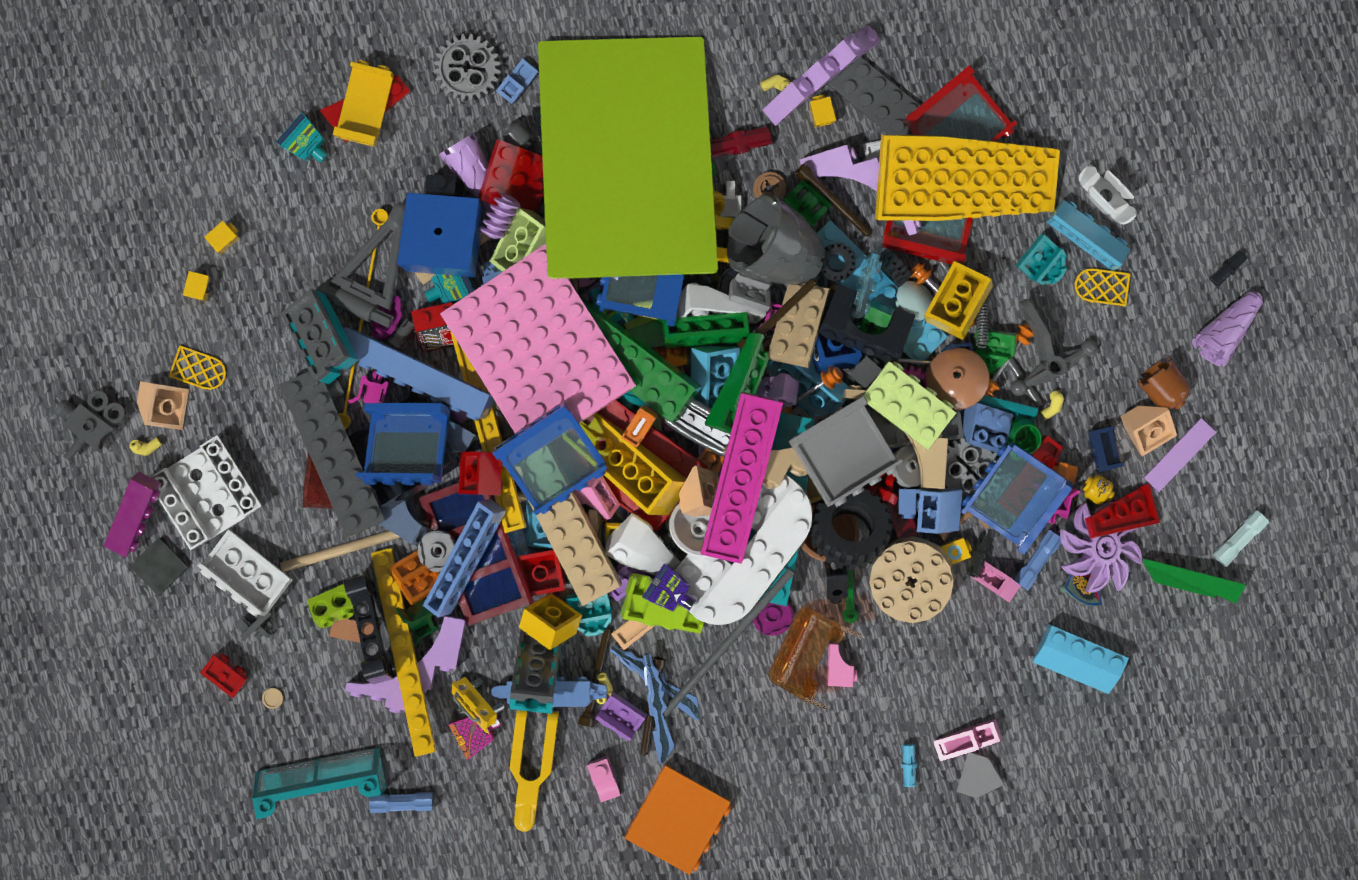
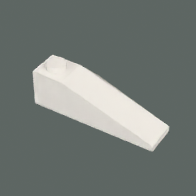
[676,283,766,324]
[605,513,681,576]

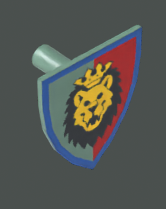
[1060,559,1102,606]

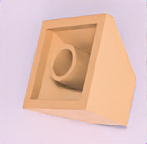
[137,381,189,430]
[1120,406,1177,456]
[679,466,719,517]

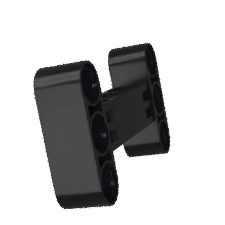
[344,574,394,684]

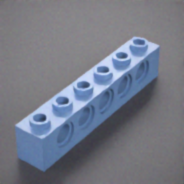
[423,499,507,618]

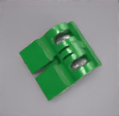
[783,180,832,227]

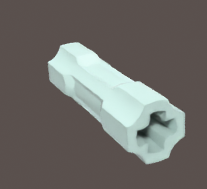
[1212,510,1269,567]

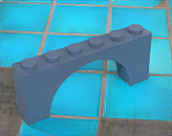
[379,419,480,546]

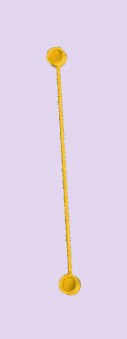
[338,209,389,430]

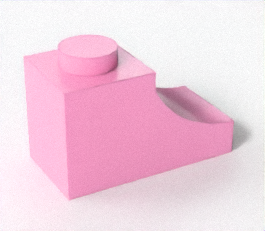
[574,475,620,519]
[972,561,1021,603]
[826,643,857,687]
[587,756,621,802]

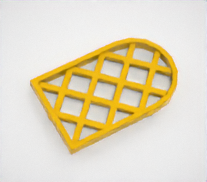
[1074,268,1130,306]
[169,345,226,390]

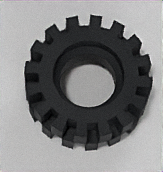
[820,243,856,282]
[874,249,912,287]

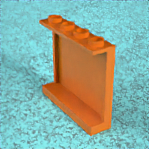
[624,763,732,875]

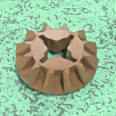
[753,172,786,200]

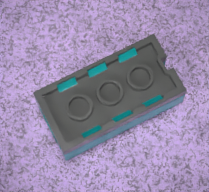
[281,289,359,384]
[510,629,561,714]

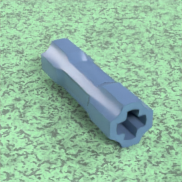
[1013,529,1062,591]
[369,792,434,813]

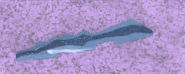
[609,644,700,721]
[643,653,675,763]

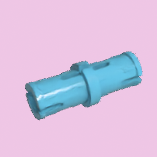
[901,743,917,787]

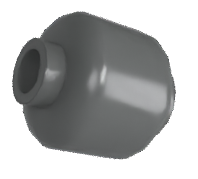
[502,120,533,149]

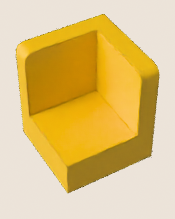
[183,271,209,301]

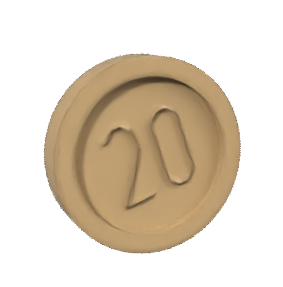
[262,688,283,709]

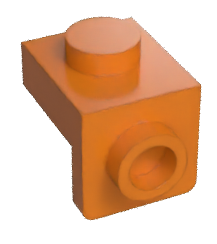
[1053,462,1078,486]

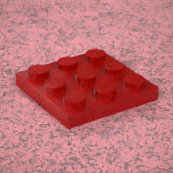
[478,140,544,213]

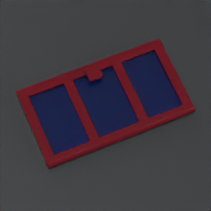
[419,483,534,626]

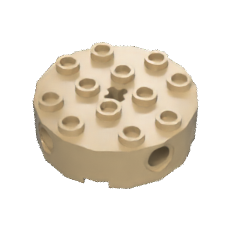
[869,536,955,623]

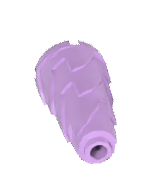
[439,133,494,213]
[1192,291,1263,367]

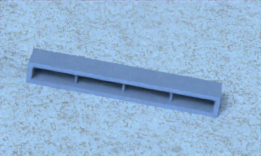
[344,327,494,421]

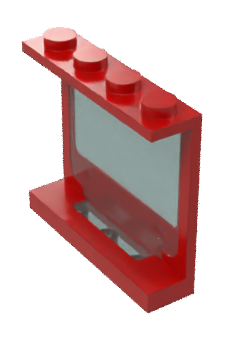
[903,65,1017,142]
[881,217,973,265]

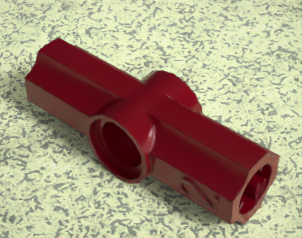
[710,126,772,159]

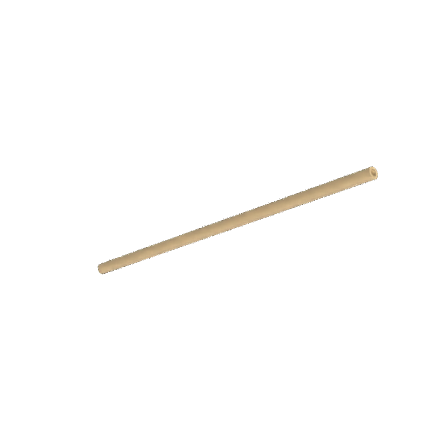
[280,474,580,572]

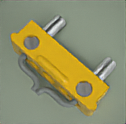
[452,677,504,731]

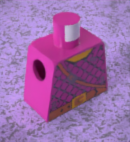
[448,716,502,760]

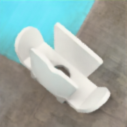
[1079,165,1137,224]

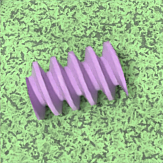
[479,192,520,239]

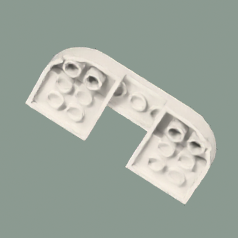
[675,474,813,625]

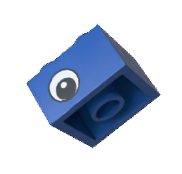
[812,326,862,373]

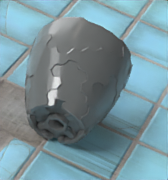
[727,194,825,285]

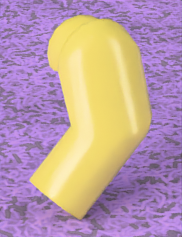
[760,75,791,91]
[1040,390,1064,420]
[129,437,162,456]
[596,673,613,704]

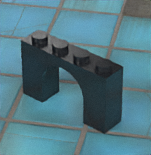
[818,283,915,363]

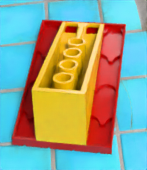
[551,399,708,532]

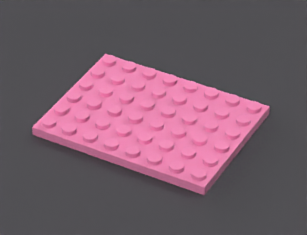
[440,244,636,455]

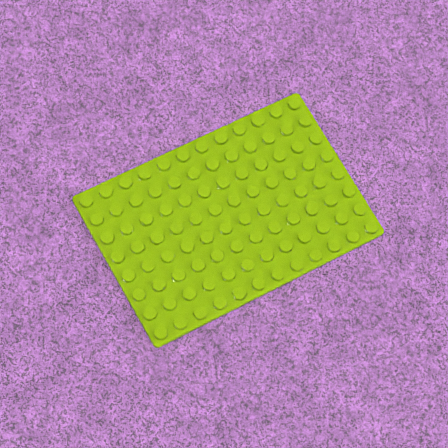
[538,37,718,279]

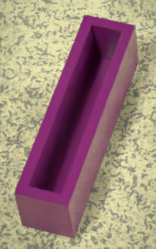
[104,471,161,558]

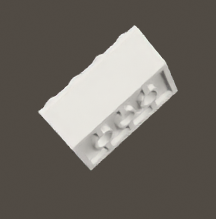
[151,435,262,550]

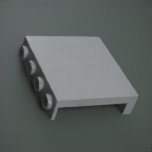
[789,396,903,507]

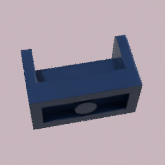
[1087,426,1124,472]

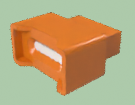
[622,405,658,447]

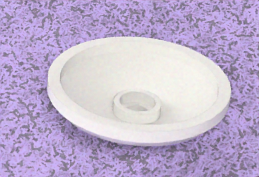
[669,504,710,557]

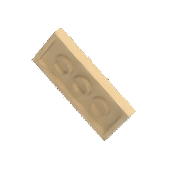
[768,283,830,368]

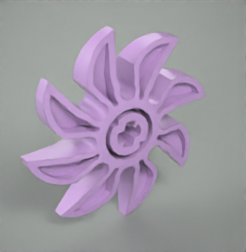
[1060,502,1142,592]

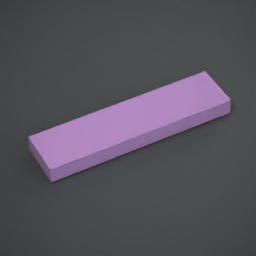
[1143,418,1216,492]

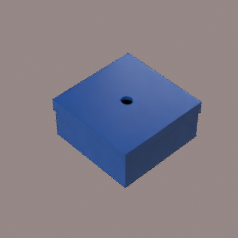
[397,193,484,278]

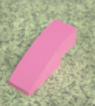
[933,718,1003,761]

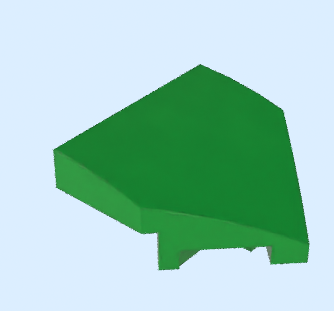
[974,328,1018,374]

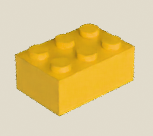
[924,261,993,340]

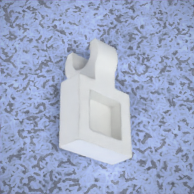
[720,181,741,217]

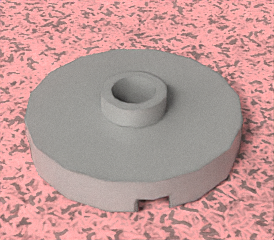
[892,446,921,488]
[418,530,457,572]

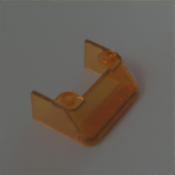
[768,607,862,710]

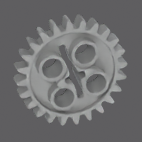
[433,34,501,102]
[945,438,1002,502]

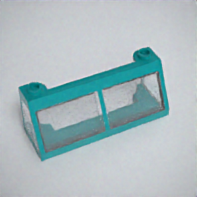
[252,747,387,819]

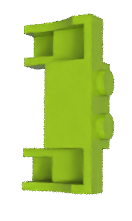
[620,573,704,634]

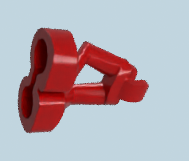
[864,473,898,506]

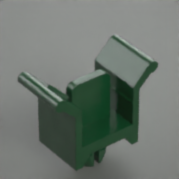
[396,599,440,647]

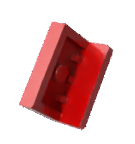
[200,653,249,698]

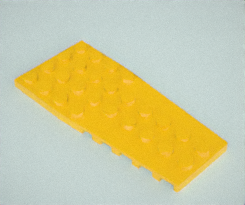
[875,134,1060,221]

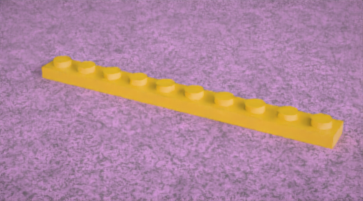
[451,332,527,533]
[371,548,437,757]

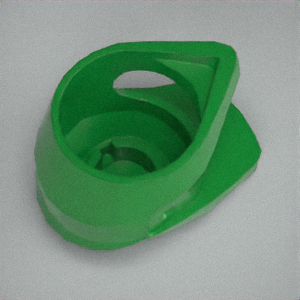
[1007,417,1042,460]

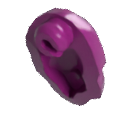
[372,296,403,340]

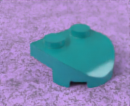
[1015,233,1067,285]
[566,593,612,636]

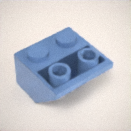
[962,403,1013,453]
[917,486,962,534]

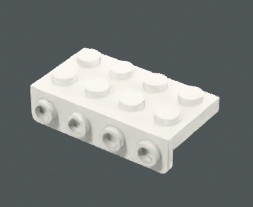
[197,530,293,616]

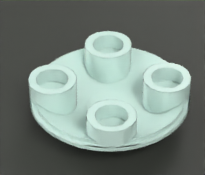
[895,281,933,321]

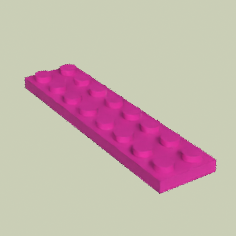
[701,391,783,564]

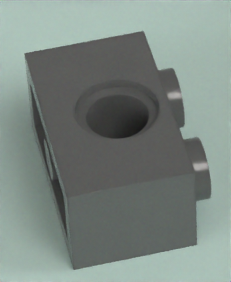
[847,356,882,390]

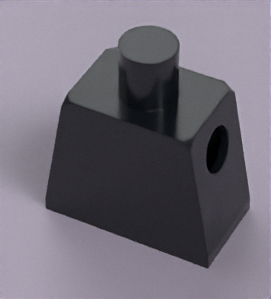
[424,175,463,197]
[823,561,848,604]

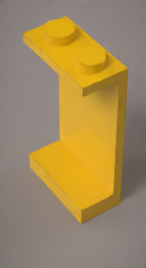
[333,60,394,147]

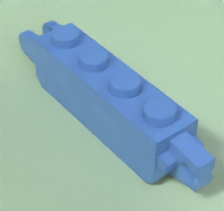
[491,677,608,707]

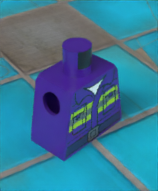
[642,563,696,611]

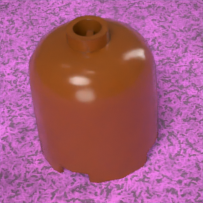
[1137,357,1190,409]

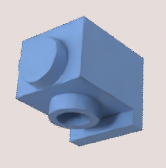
[897,489,920,519]

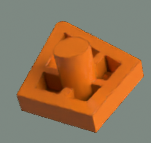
[697,448,724,474]

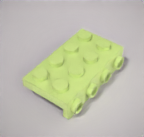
[862,361,956,450]

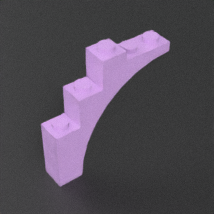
[763,25,881,126]
[799,143,921,235]
[345,615,466,713]

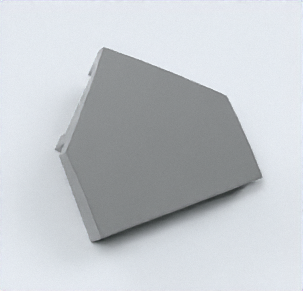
[729,273,772,312]
[957,752,1005,798]

